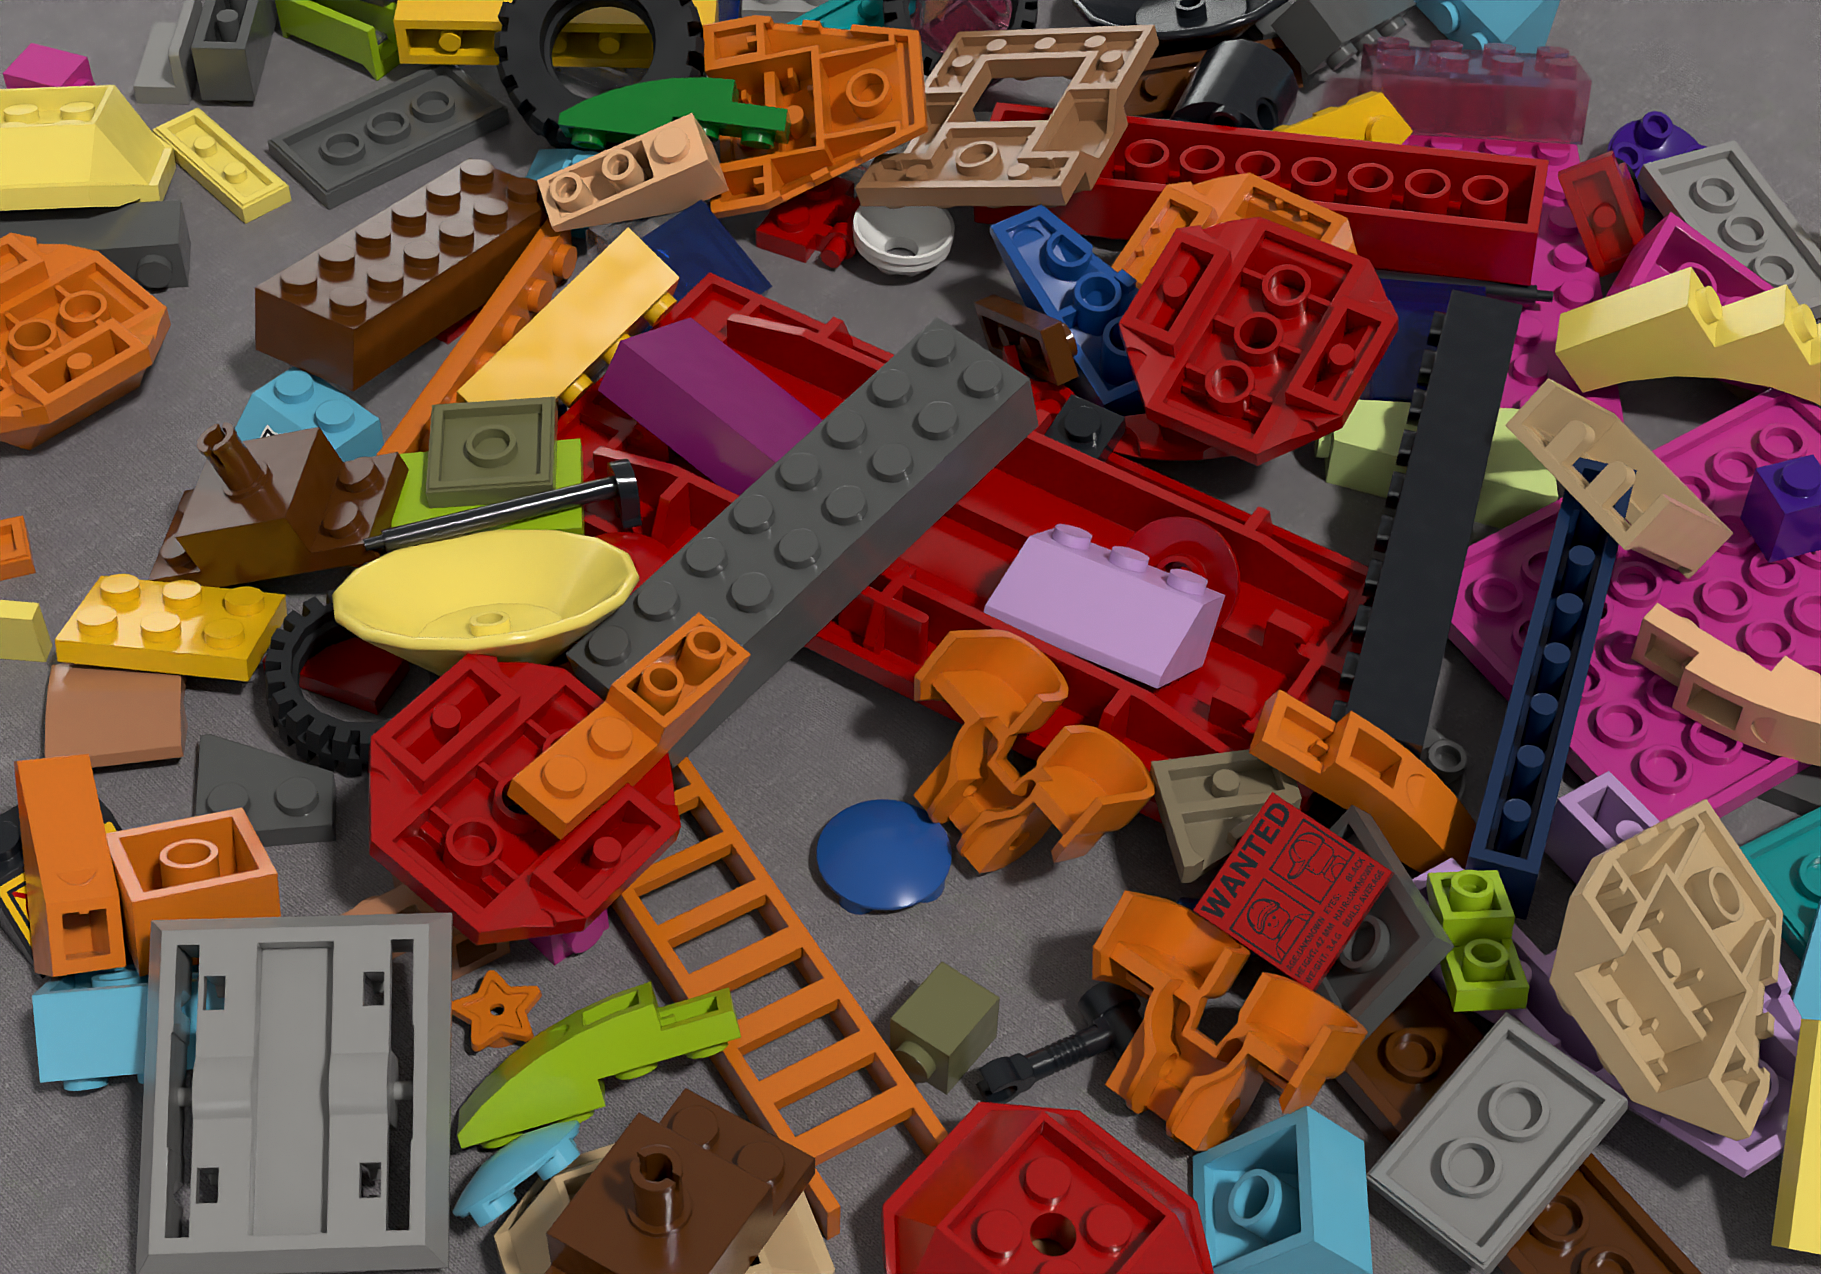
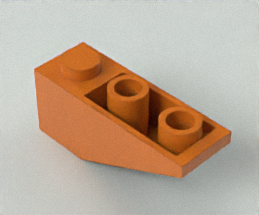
[14,754,126,977]

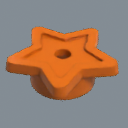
[452,970,542,1052]

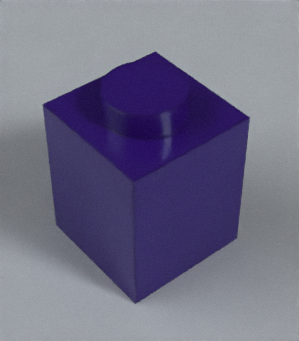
[1740,454,1821,563]

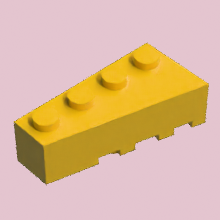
[456,227,680,409]

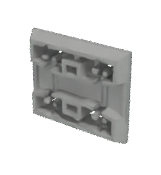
[136,913,453,1274]

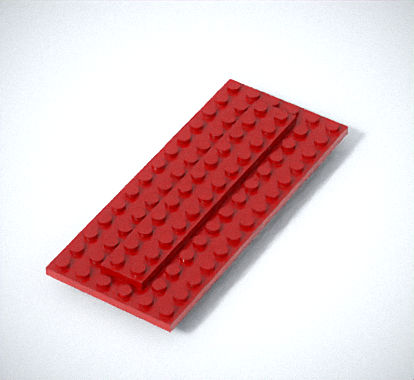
[557,272,1374,824]

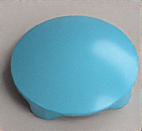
[452,1120,580,1227]

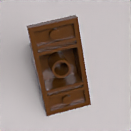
[148,422,409,587]
[544,1088,815,1274]

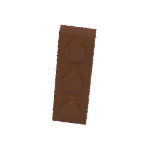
[974,294,1079,386]

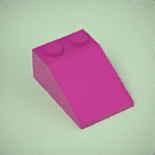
[1606,212,1774,394]

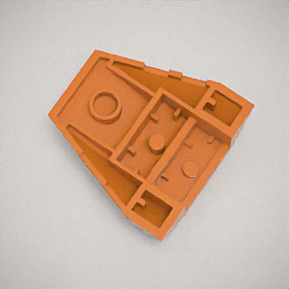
[703,15,928,219]

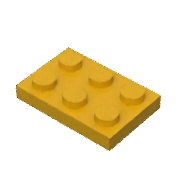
[55,574,287,682]

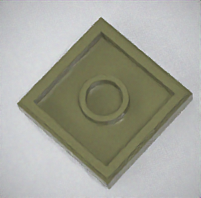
[426,397,558,508]

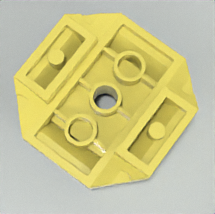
[0,85,176,211]

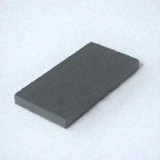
[268,64,509,210]

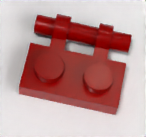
[756,176,861,268]

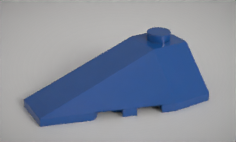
[990,204,1146,416]

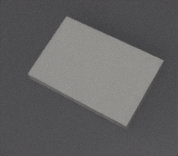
[1366,1012,1628,1274]

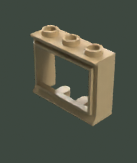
[1505,378,1733,579]

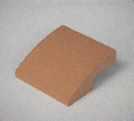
[45,663,188,768]

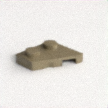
[1150,749,1302,884]

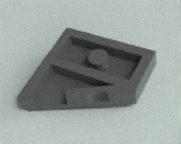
[196,734,337,847]

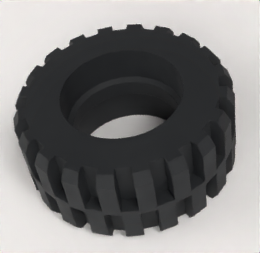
[494,0,707,153]

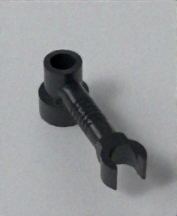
[976,981,1143,1104]

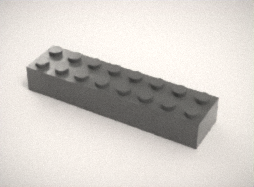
[566,317,1039,769]

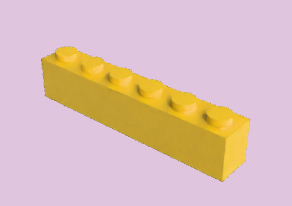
[393,0,719,68]

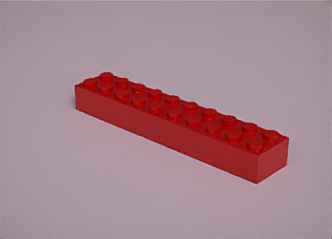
[974,102,1549,286]

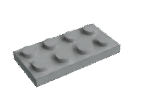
[1637,140,1821,319]

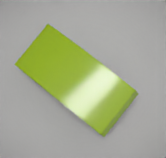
[1426,870,1530,1012]

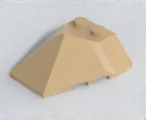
[1549,799,1783,1141]

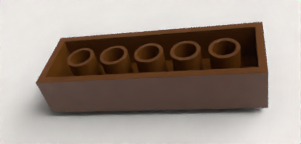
[255,158,548,392]

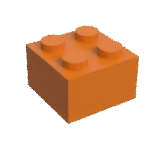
[106,807,281,977]

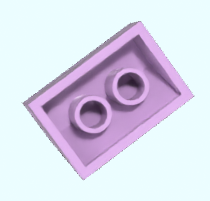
[984,524,1225,689]

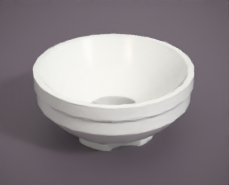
[852,205,955,277]

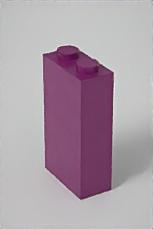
[598,317,823,496]

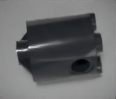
[1169,39,1298,131]

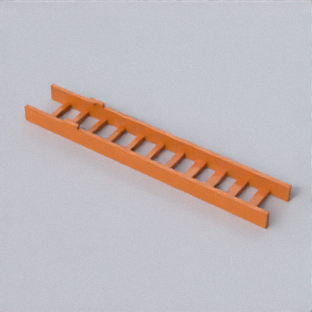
[557,634,948,1240]

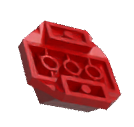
[1119,217,1399,466]
[369,653,681,945]
[881,1102,1214,1274]

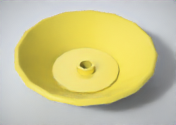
[332,529,639,676]

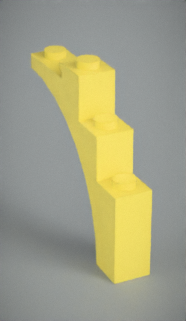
[1555,267,1821,406]

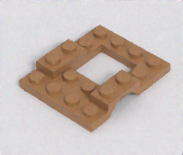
[855,25,1159,209]

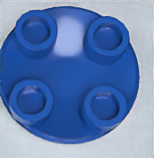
[816,799,952,915]

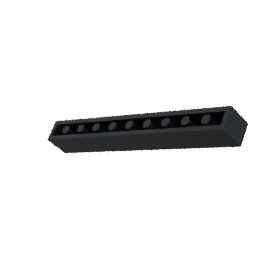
[1330,289,1523,759]

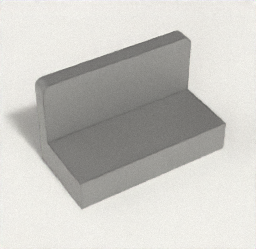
[133,0,203,105]

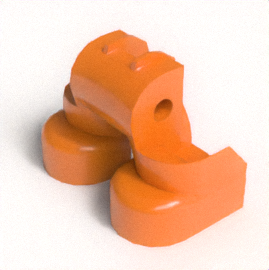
[913,629,1155,874]
[1092,890,1368,1151]

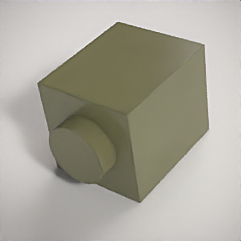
[889,961,1000,1095]

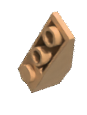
[537,113,729,232]

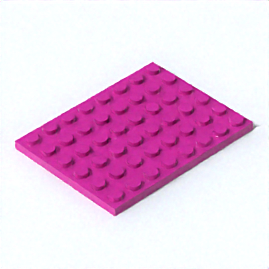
[1448,388,1821,822]

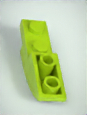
[457,981,741,1149]

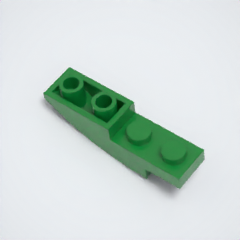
[558,77,791,150]

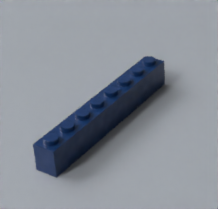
[1465,457,1637,920]

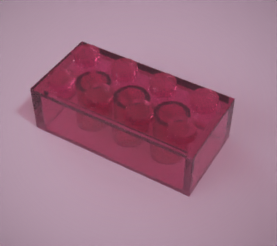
[1357,37,1592,145]

